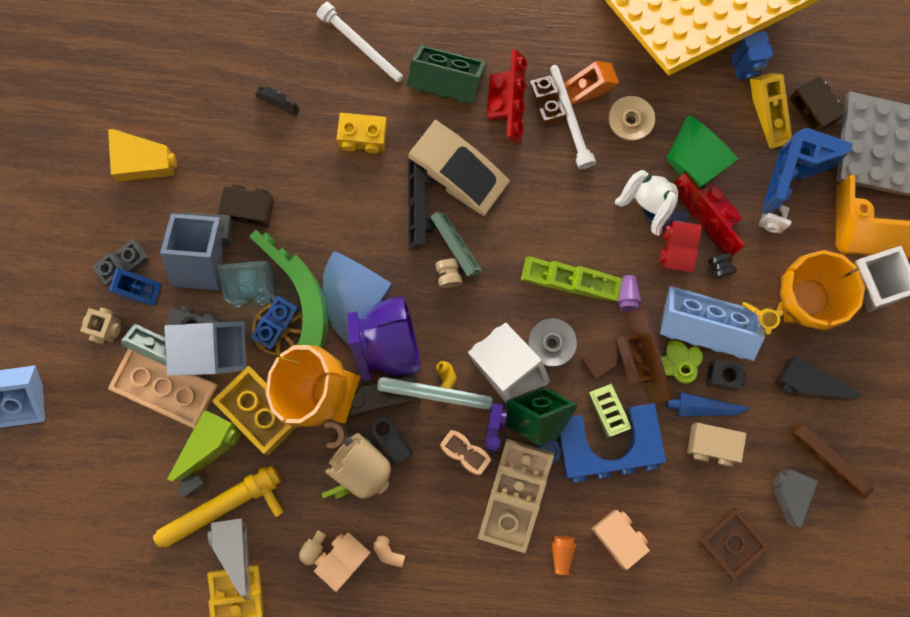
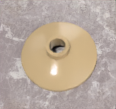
[609,96,655,141]

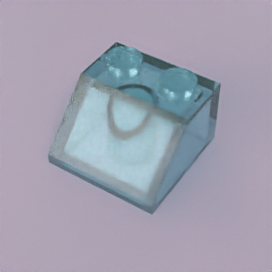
[217,261,276,307]

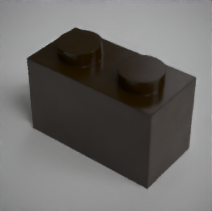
[789,75,846,132]
[218,185,274,228]

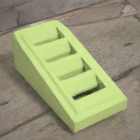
[589,384,632,438]

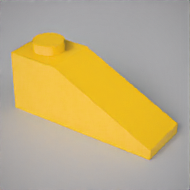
[750,73,792,149]

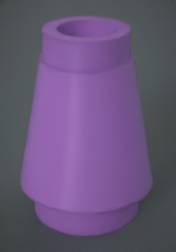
[618,275,642,312]

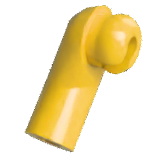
[436,361,457,389]

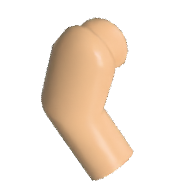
[374,535,405,568]

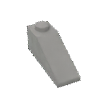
[208,518,251,600]

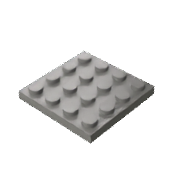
[836,91,910,197]

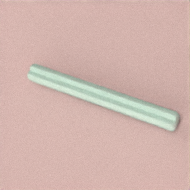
[377,377,493,409]

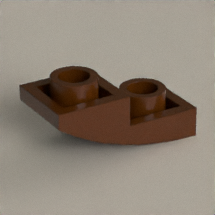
[530,75,566,126]

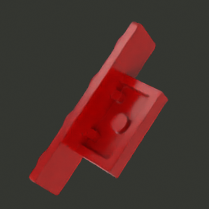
[487,49,527,144]
[673,173,745,256]

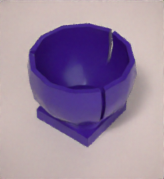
[348,297,421,381]

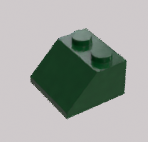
[507,386,577,446]

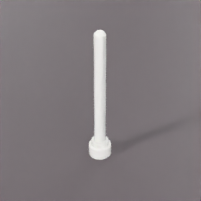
[316,2,403,82]
[550,65,596,169]

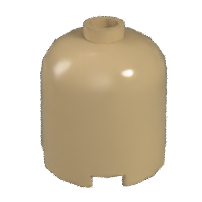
[325,433,391,499]

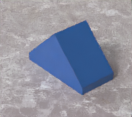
[109,268,161,306]

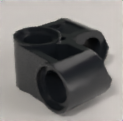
[372,418,413,466]

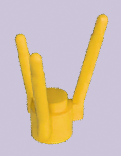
[742,302,784,335]

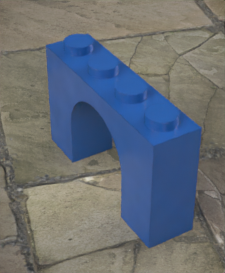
[558,403,666,483]

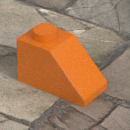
[564,61,620,105]

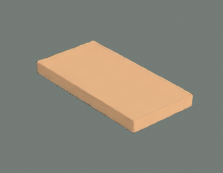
[108,349,219,428]

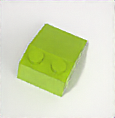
[167,410,241,482]

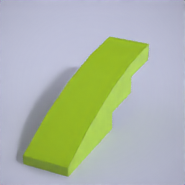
[521,256,622,302]

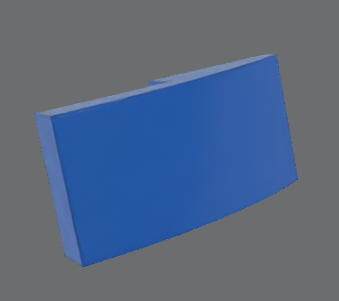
[250,295,300,350]

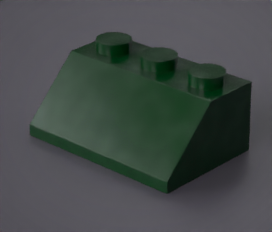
[407,45,486,104]

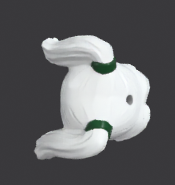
[615,170,678,236]

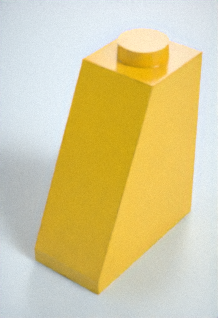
[108,129,177,182]

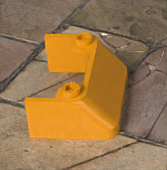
[836,175,910,259]

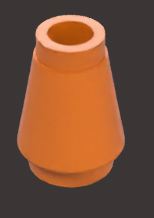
[552,536,577,575]

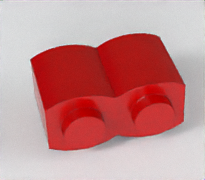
[659,221,702,272]

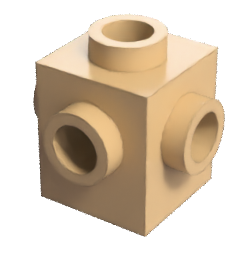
[80,308,121,344]

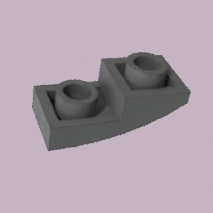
[92,239,150,286]

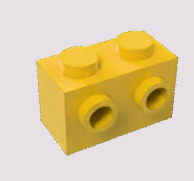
[337,113,388,153]

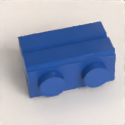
[731,31,773,81]

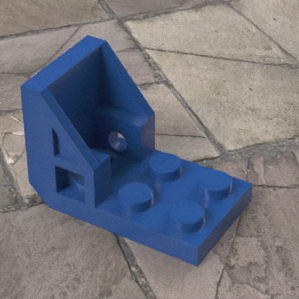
[761,128,853,214]

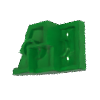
[666,115,738,188]

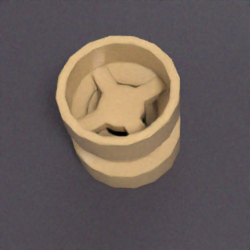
[435,258,462,288]

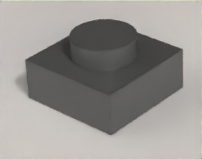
[177,474,209,498]

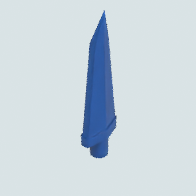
[666,392,750,417]

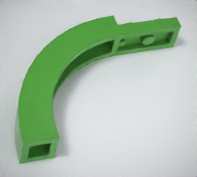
[249,230,329,362]

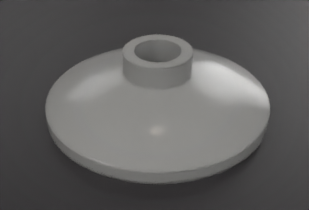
[528,318,577,367]

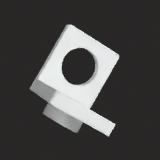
[758,205,792,234]

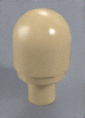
[299,530,326,565]

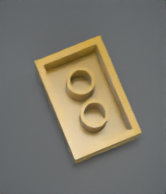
[212,366,298,456]

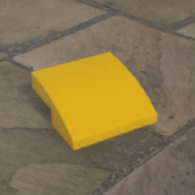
[207,564,263,617]

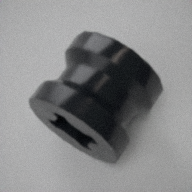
[708,253,737,279]

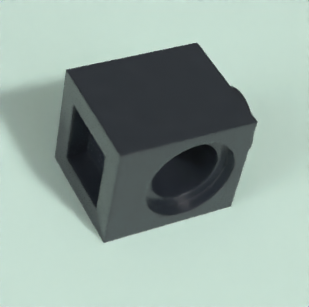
[706,359,746,391]

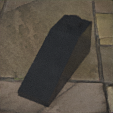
[774,356,861,401]

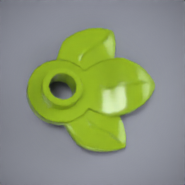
[661,339,703,384]

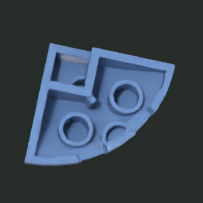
[322,251,393,346]

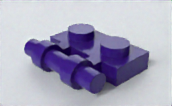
[485,403,507,452]

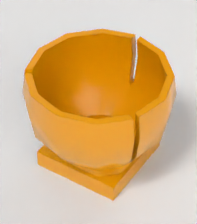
[780,250,865,330]
[266,345,361,427]

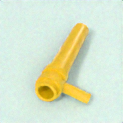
[153,465,284,548]

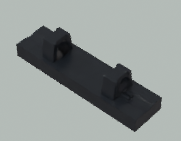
[408,158,436,251]

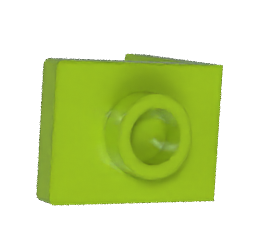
[322,485,350,499]

